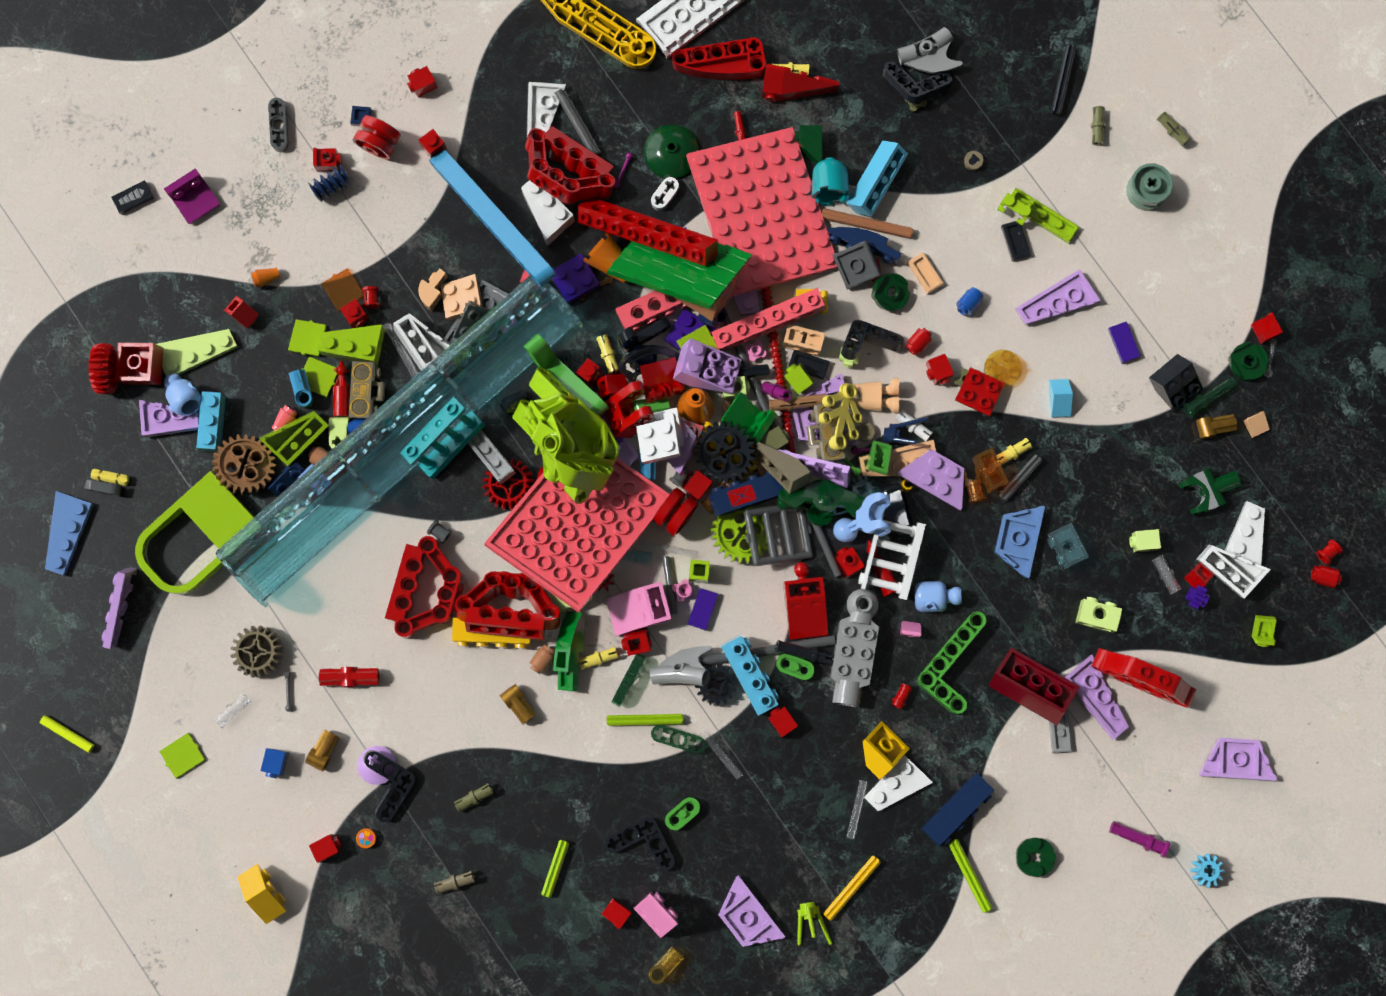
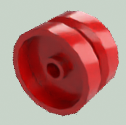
[352,115,401,159]
[653,487,699,537]

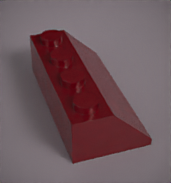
[989,648,1080,726]

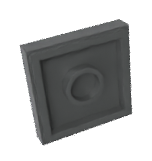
[833,240,882,290]

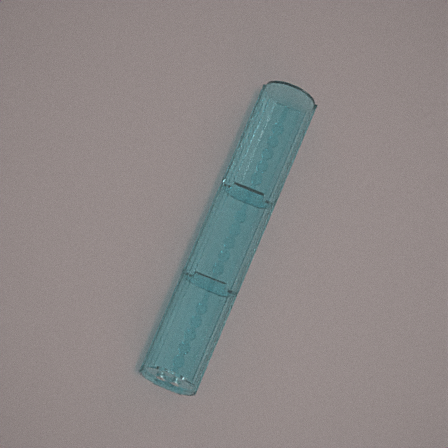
[216,276,583,607]

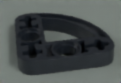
[618,345,680,397]

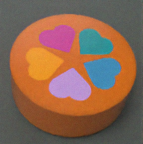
[356,828,377,848]

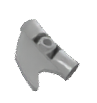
[897,27,963,74]
[650,646,713,686]

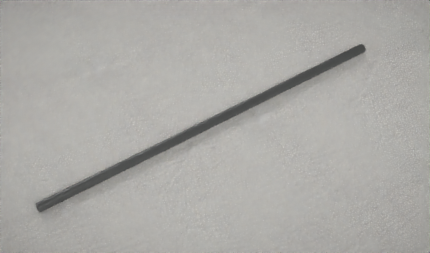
[724,306,842,577]

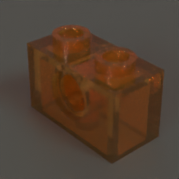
[972,448,1009,494]

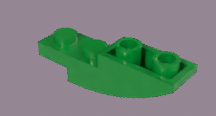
[553,612,585,691]

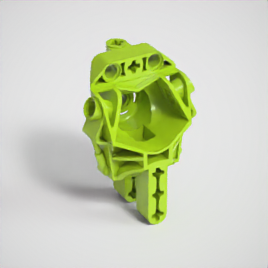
[512,367,620,504]

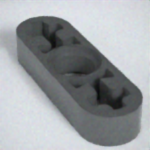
[268,98,289,152]

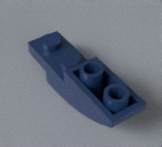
[827,227,901,265]

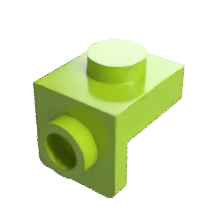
[1252,615,1276,647]

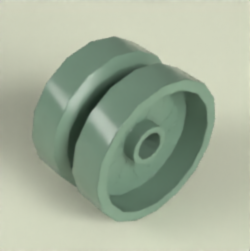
[1126,163,1173,211]

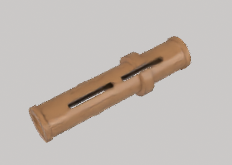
[769,393,826,412]

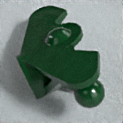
[777,479,865,526]

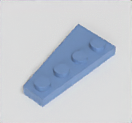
[45,491,94,576]

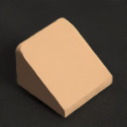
[1243,411,1270,438]

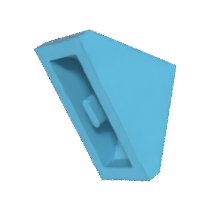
[1049,379,1073,418]

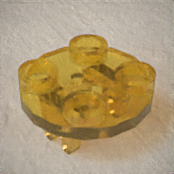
[984,349,1022,387]

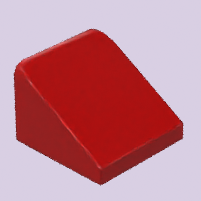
[1185,562,1214,588]

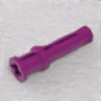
[1109,821,1170,858]

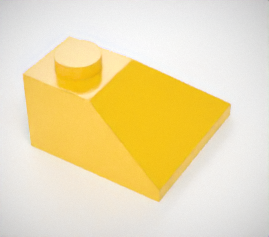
[863,721,910,779]

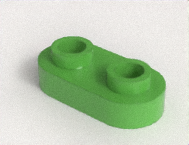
[776,654,814,680]
[665,797,700,830]

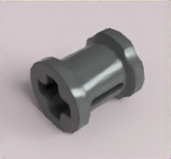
[669,466,693,489]
[427,519,452,544]

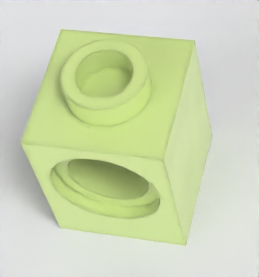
[723,376,750,400]
[1129,529,1161,553]

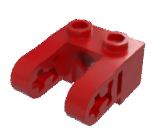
[605,381,654,439]

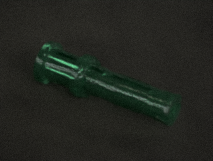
[1182,377,1238,419]

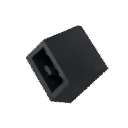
[1149,354,1203,412]

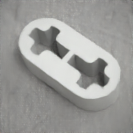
[651,177,679,211]

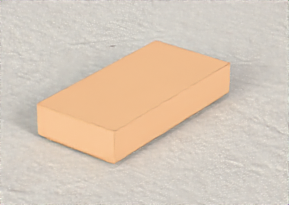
[907,252,944,294]

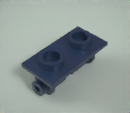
[267,460,305,499]

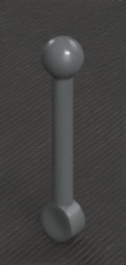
[285,671,293,712]

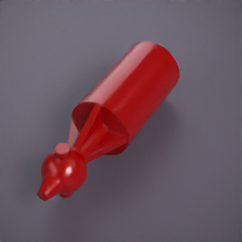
[333,361,350,417]
[866,540,897,597]

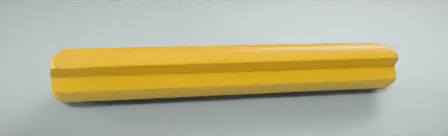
[824,856,881,920]

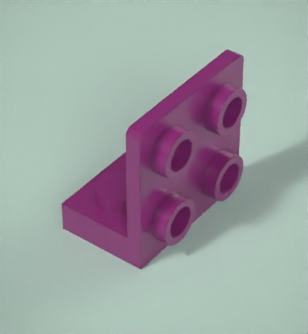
[164,168,220,224]

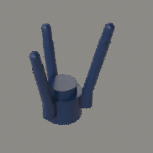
[884,417,929,446]

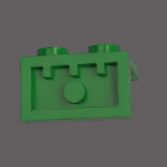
[721,392,777,444]

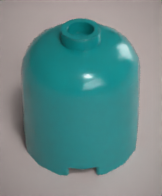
[812,158,849,206]

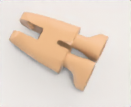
[854,378,899,414]

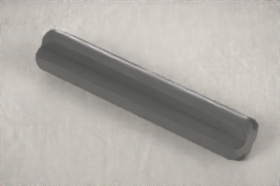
[999,454,1042,501]

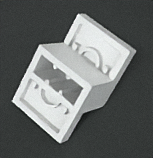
[636,408,684,464]

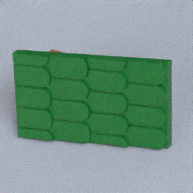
[607,241,752,321]

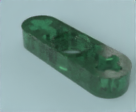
[611,654,646,707]
[651,725,706,754]

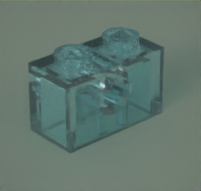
[1047,523,1089,569]

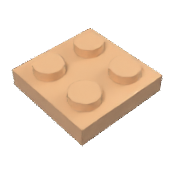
[440,274,483,321]

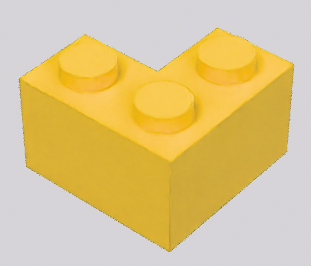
[237,864,286,924]

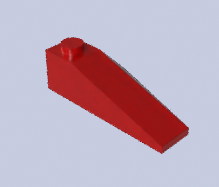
[762,64,840,102]

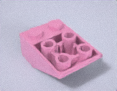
[606,582,672,636]
[634,891,678,938]

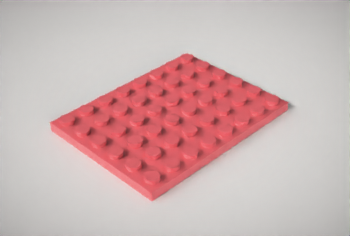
[686,127,838,296]
[484,458,670,613]

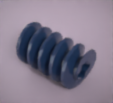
[308,164,350,202]

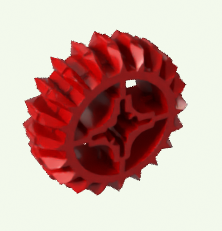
[88,343,119,395]
[482,459,534,510]

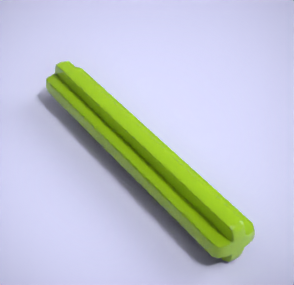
[606,714,683,726]
[948,839,992,913]

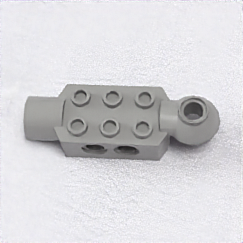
[830,589,879,707]

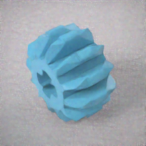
[1190,853,1225,888]

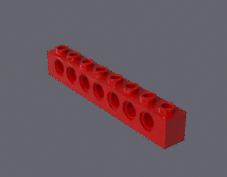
[578,198,718,266]

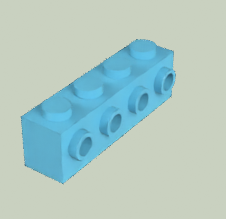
[846,141,908,217]
[720,634,779,716]

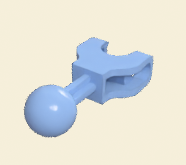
[833,492,891,543]

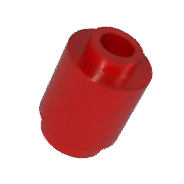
[905,328,933,356]
[1311,565,1342,588]

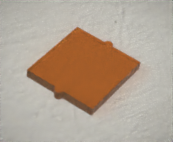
[321,268,364,312]

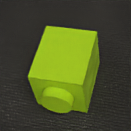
[784,363,814,394]
[689,559,710,583]

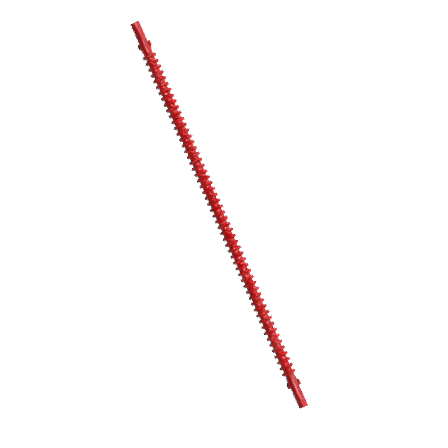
[734,111,796,453]

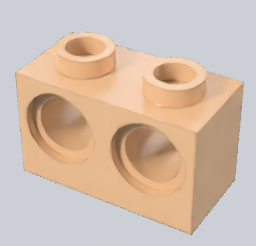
[783,324,825,356]

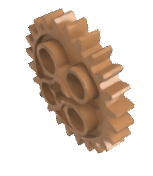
[212,434,276,495]

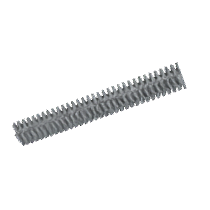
[554,87,601,155]

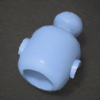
[164,373,201,416]
[915,581,962,612]

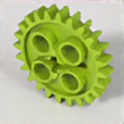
[710,506,773,564]

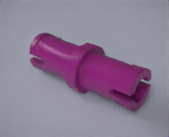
[762,381,792,402]

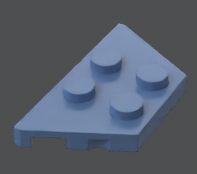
[994,506,1045,579]

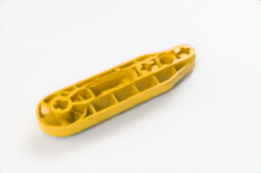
[540,0,656,69]

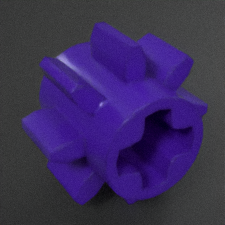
[1185,585,1210,610]

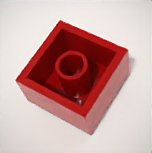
[115,343,164,385]

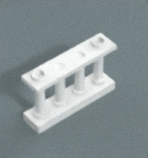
[858,514,926,600]

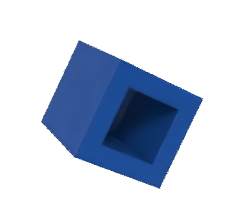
[260,748,289,778]

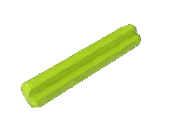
[541,840,569,898]

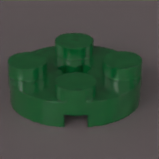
[871,273,910,311]
[1228,342,1269,381]
[1015,837,1056,877]

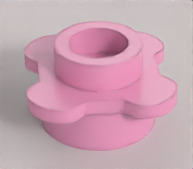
[745,340,767,362]
[672,579,694,602]

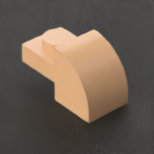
[418,269,448,312]

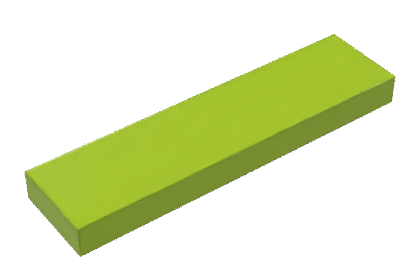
[1012,188,1079,244]

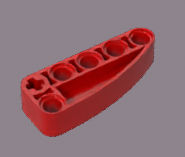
[672,38,766,80]

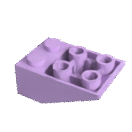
[673,338,742,394]

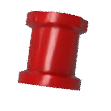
[362,286,380,309]
[1316,540,1343,565]

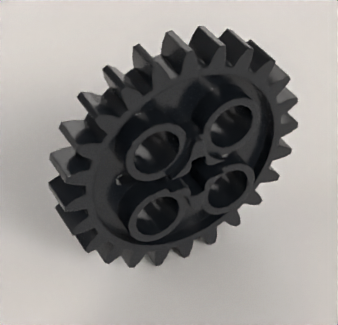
[694,420,757,483]

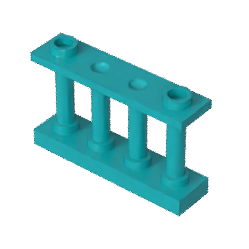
[400,397,486,479]

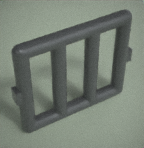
[744,505,813,566]

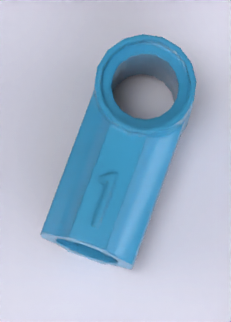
[289,369,314,408]
[639,447,656,481]

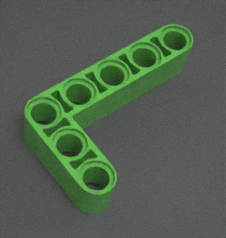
[523,333,609,416]
[917,611,986,715]

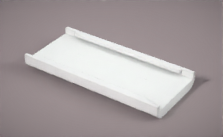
[636,0,745,59]

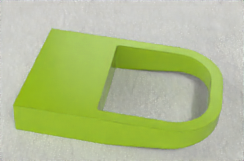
[135,471,265,594]

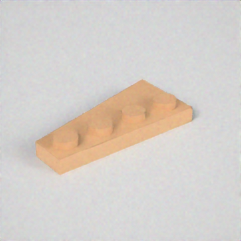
[858,440,936,477]

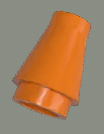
[251,267,280,288]

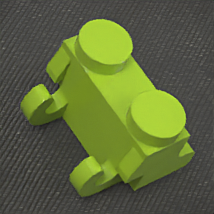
[997,189,1034,226]

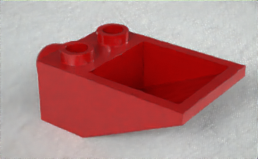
[783,562,828,640]

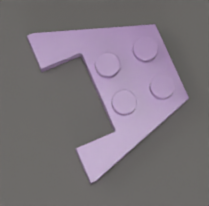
[792,373,859,446]

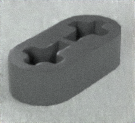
[84,480,122,497]

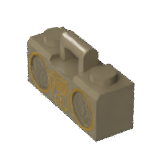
[349,361,385,422]
[806,402,845,463]

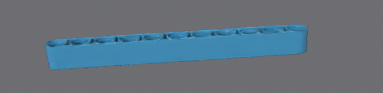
[429,149,557,288]

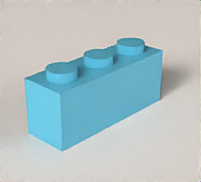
[196,392,226,453]

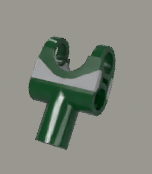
[1178,468,1241,515]

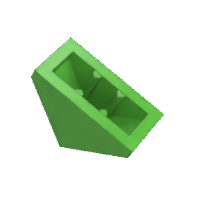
[865,440,892,475]

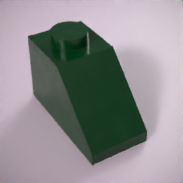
[795,125,822,165]

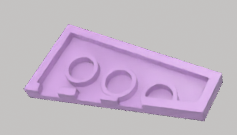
[778,449,850,488]

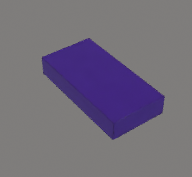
[1108,321,1140,364]
[687,588,718,631]

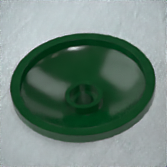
[644,125,700,179]

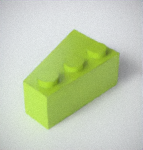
[318,325,385,365]
[259,411,329,466]

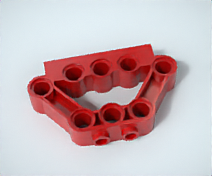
[525,126,615,204]
[385,536,464,639]
[455,571,560,640]
[1091,648,1197,708]

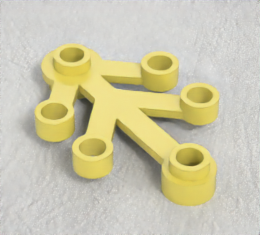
[819,383,862,451]

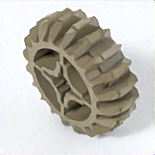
[230,625,283,678]

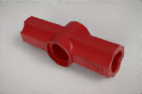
[319,667,380,687]

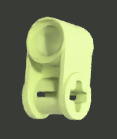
[329,417,350,455]

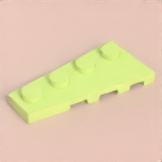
[157,329,238,376]

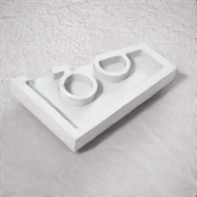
[527,82,566,137]
[1225,501,1265,565]

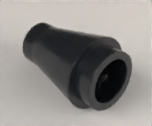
[499,390,528,415]

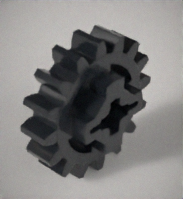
[695,663,737,706]

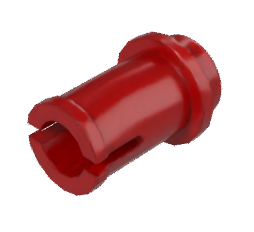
[892,683,913,710]

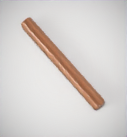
[822,208,913,239]

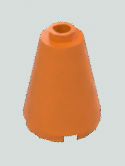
[583,232,629,283]
[677,388,715,425]

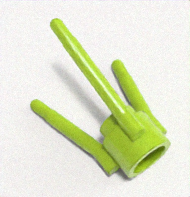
[797,902,832,946]

